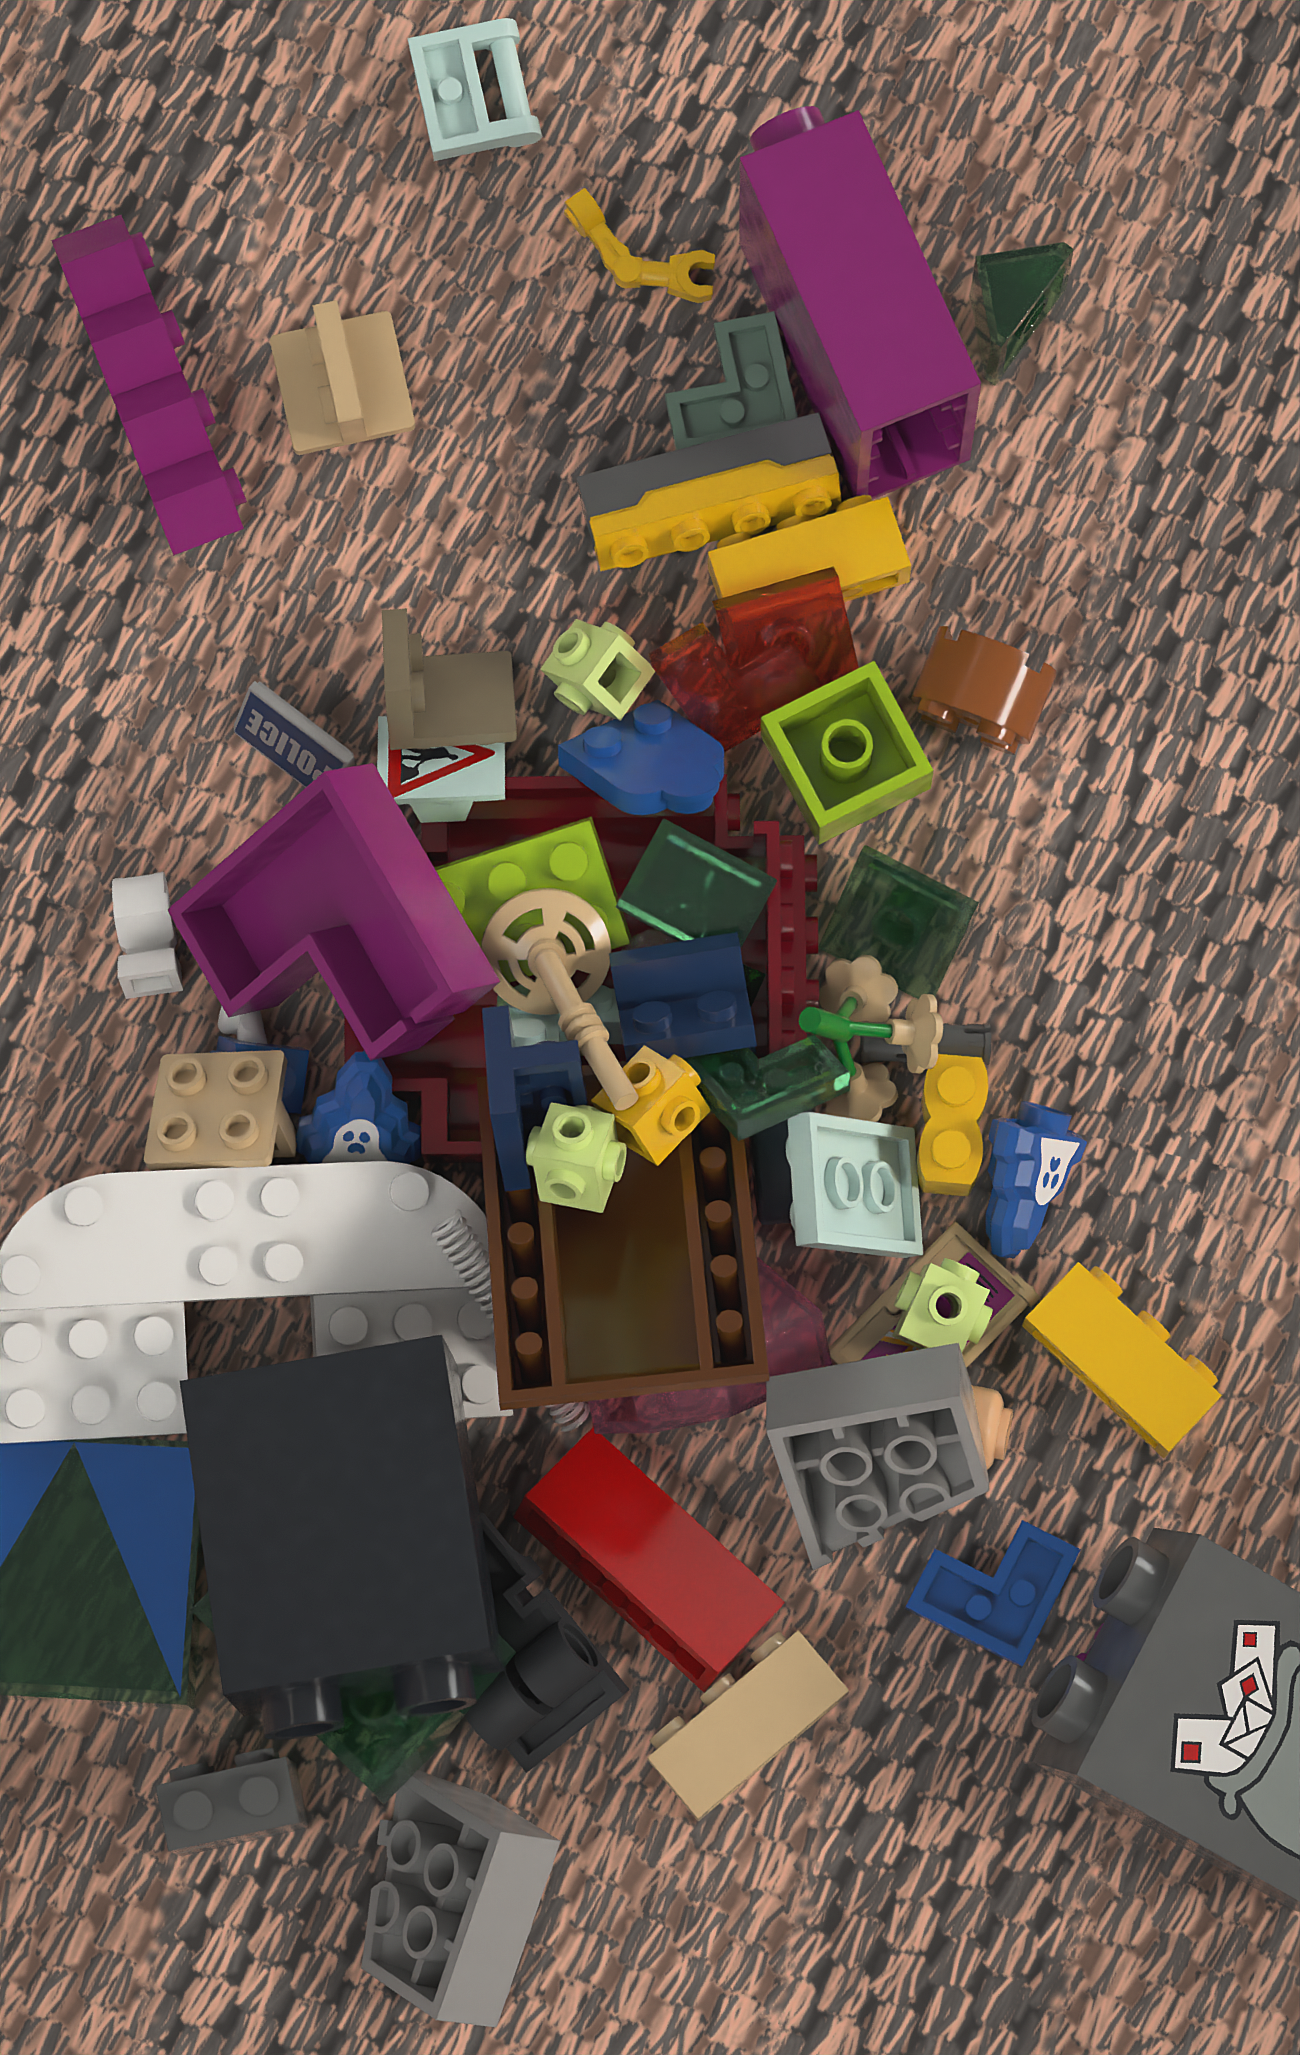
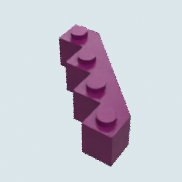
[51,215,247,556]

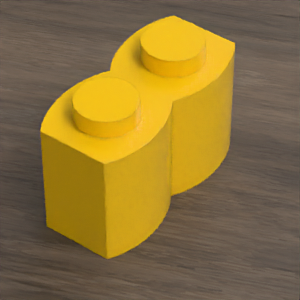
[917,1054,988,1197]

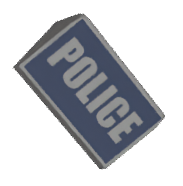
[234,681,357,788]

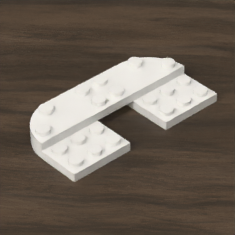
[0,1161,513,1444]

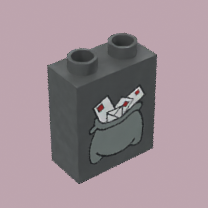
[1031,1528,1300,1912]

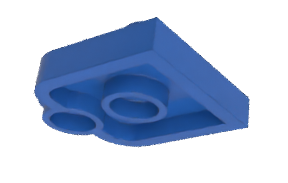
[558,699,724,815]

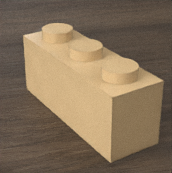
[647,1630,849,1821]

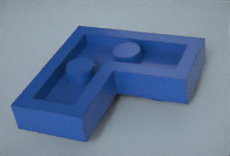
[905,1520,1081,1668]

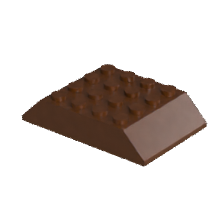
[477,1050,770,1411]

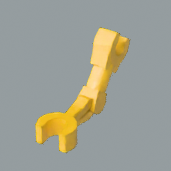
[564,188,715,303]

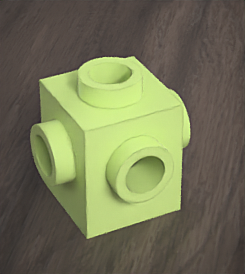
[540,619,656,721]
[526,1102,626,1213]
[892,1258,993,1352]

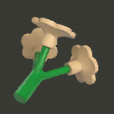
[799,955,943,1122]

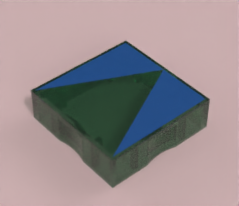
[0,1438,203,1710]

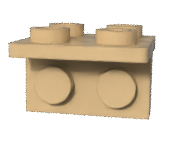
[270,300,415,455]
[144,1050,297,1170]

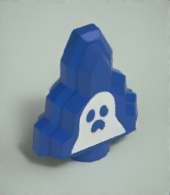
[296,1050,422,1164]
[986,1101,1087,1259]

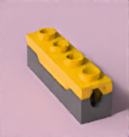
[576,412,842,571]

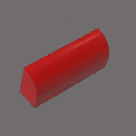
[513,1427,785,1693]

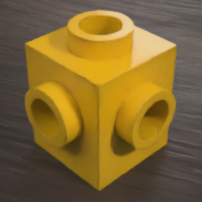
[591,1045,711,1166]

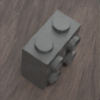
[155,1748,309,1856]

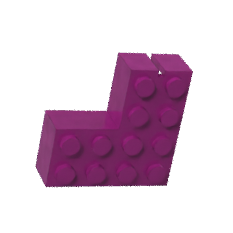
[167,763,500,1061]

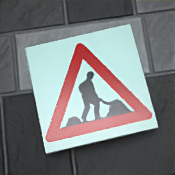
[377,716,505,823]

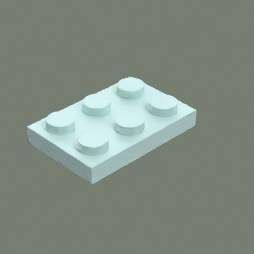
[786,1112,923,1258]

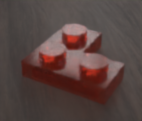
[649,622,822,753]

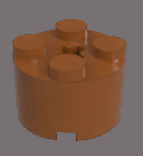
[911,626,1057,755]

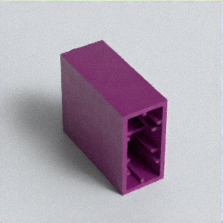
[739,106,981,500]

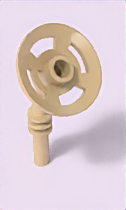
[481,888,639,1110]

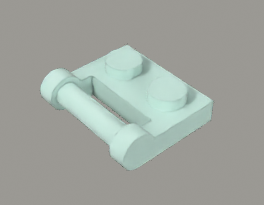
[407,18,542,161]

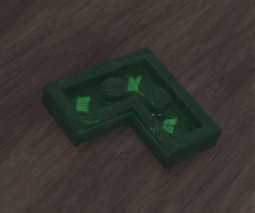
[682,1035,850,1141]

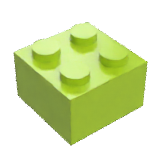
[761,661,934,845]

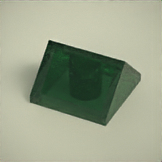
[970,242,1074,386]
[615,818,778,949]
[818,845,979,999]

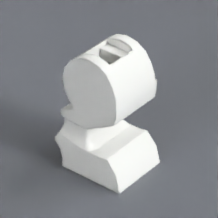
[112,872,183,999]

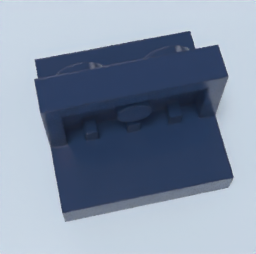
[609,932,757,1063]
[482,1005,589,1192]

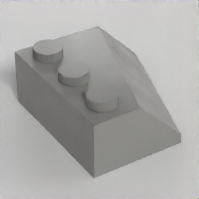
[766,1343,989,1570]
[361,1760,561,2027]

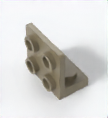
[382,608,517,750]

